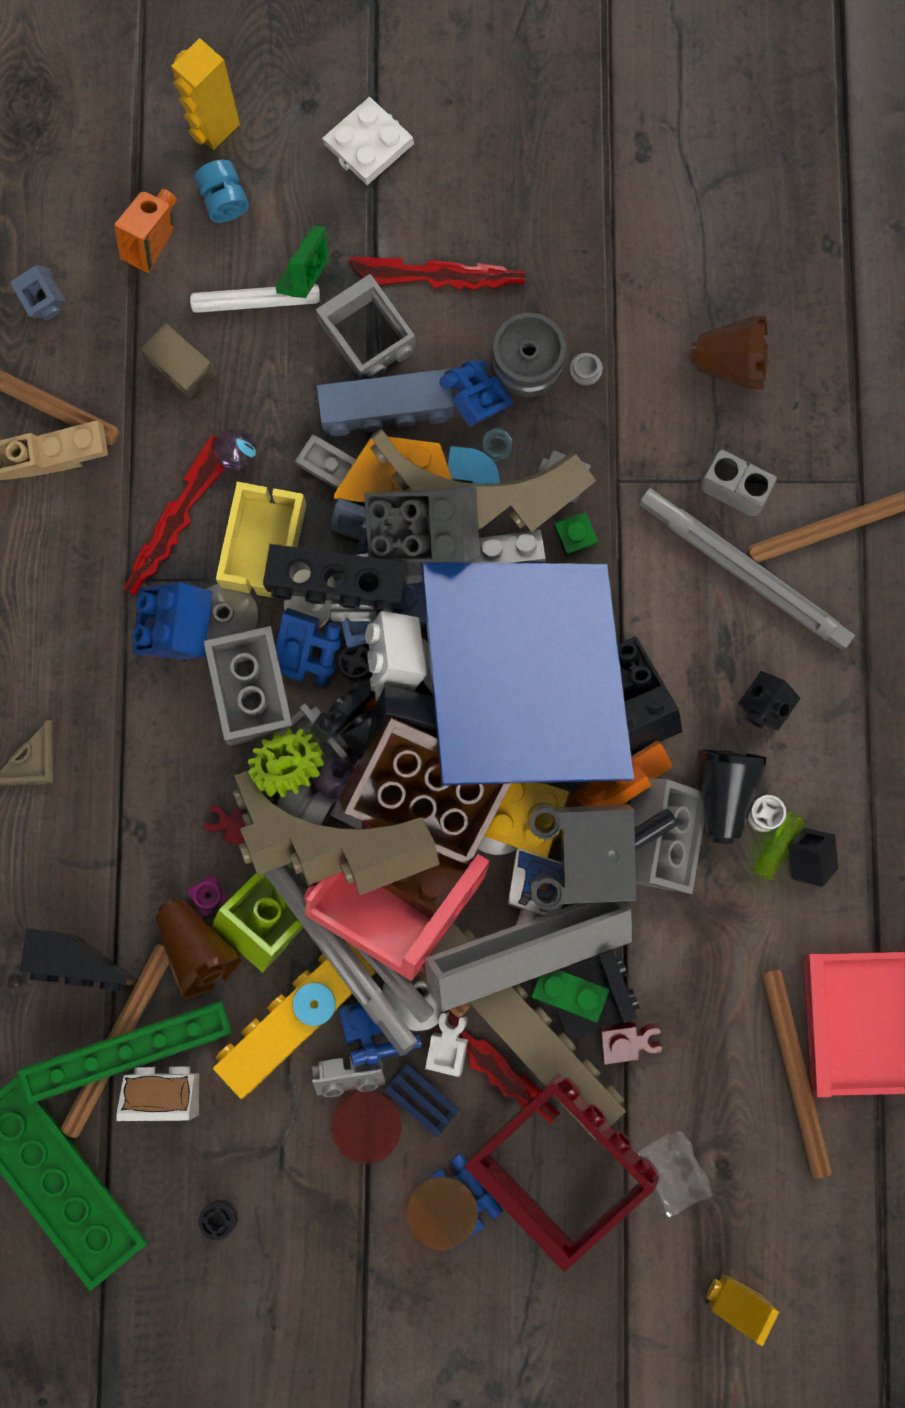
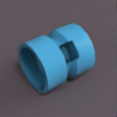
[194,159,249,223]

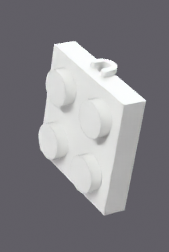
[323,97,414,185]

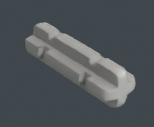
[330,601,397,621]

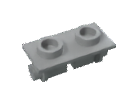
[312,1057,386,1097]

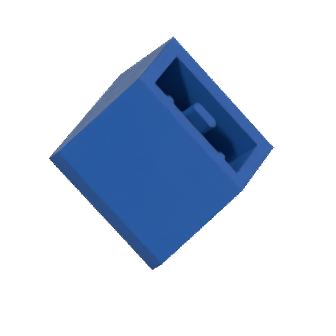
[132,582,213,660]

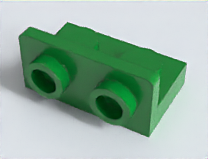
[275,225,329,299]

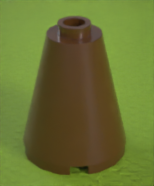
[156,898,242,999]

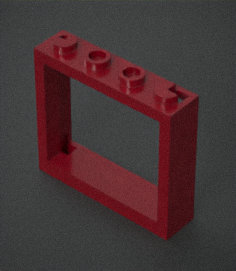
[464,1073,660,1272]

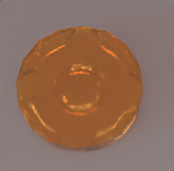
[407,1176,478,1251]

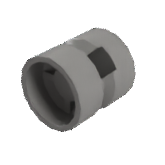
[276,784,336,826]

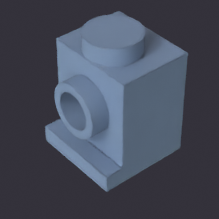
[10,265,66,320]

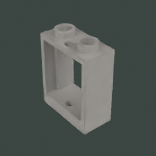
[316,274,416,380]

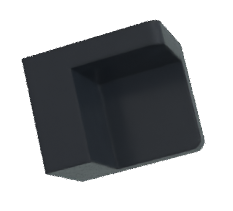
[788,828,838,887]

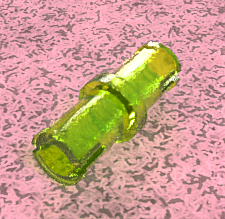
[752,812,806,881]

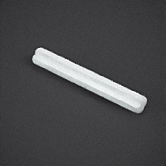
[190,284,320,313]

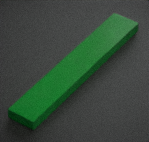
[17,1000,232,1105]

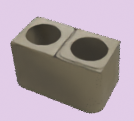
[141,323,217,400]

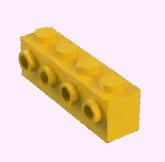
[171,38,240,150]

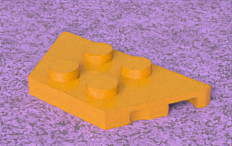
[334,435,453,502]

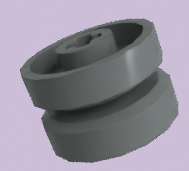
[492,312,566,398]

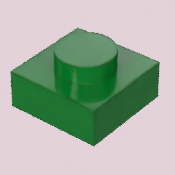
[554,512,598,557]

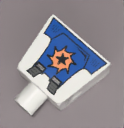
[508,848,563,925]

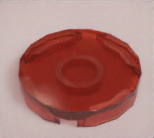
[331,1092,402,1164]

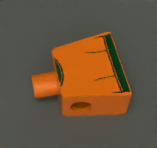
[114,189,177,273]

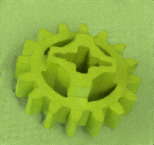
[248,728,324,797]

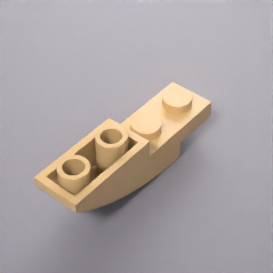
[0,420,108,480]

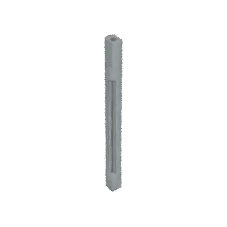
[639,488,855,651]
[264,864,418,1056]

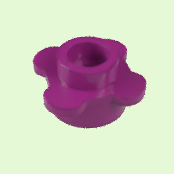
[188,875,229,916]

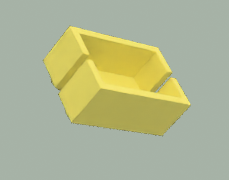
[216,482,307,600]

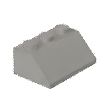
[204,626,293,746]
[630,778,705,894]

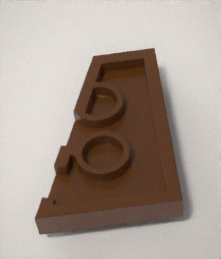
[383,854,469,918]

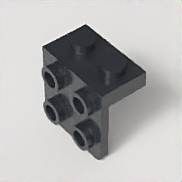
[556,951,640,1040]

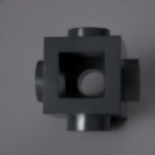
[738,671,801,731]

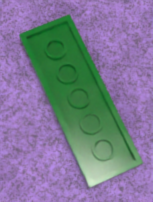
[0,1076,149,1291]

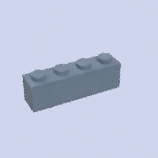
[317,369,454,436]

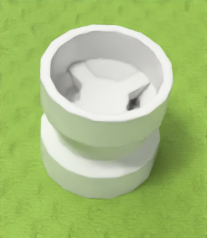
[747,795,786,832]

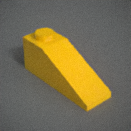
[706,1273,779,1346]

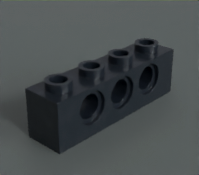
[263,544,409,613]

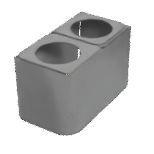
[700,448,777,516]

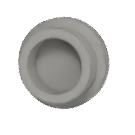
[569,353,603,386]

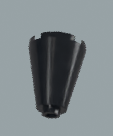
[697,749,767,844]

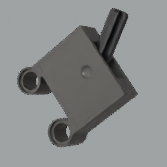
[527,803,678,910]

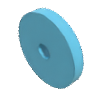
[293,983,336,1026]

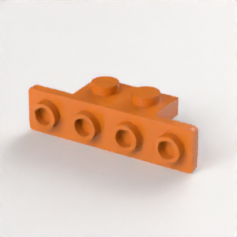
[558,741,672,839]

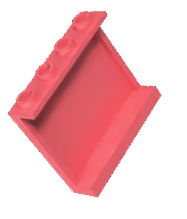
[304,821,490,981]
[803,952,905,1097]

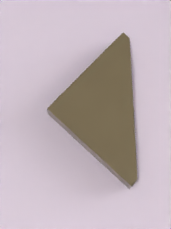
[0,720,55,787]

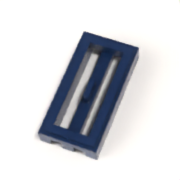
[384,1063,460,1137]

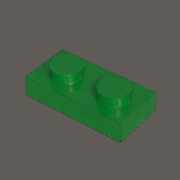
[531,970,610,1023]

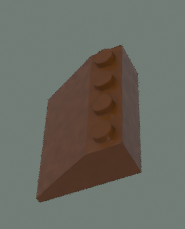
[339,717,511,865]

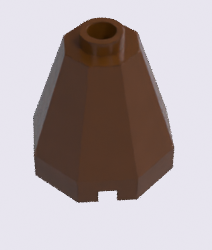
[691,316,768,389]

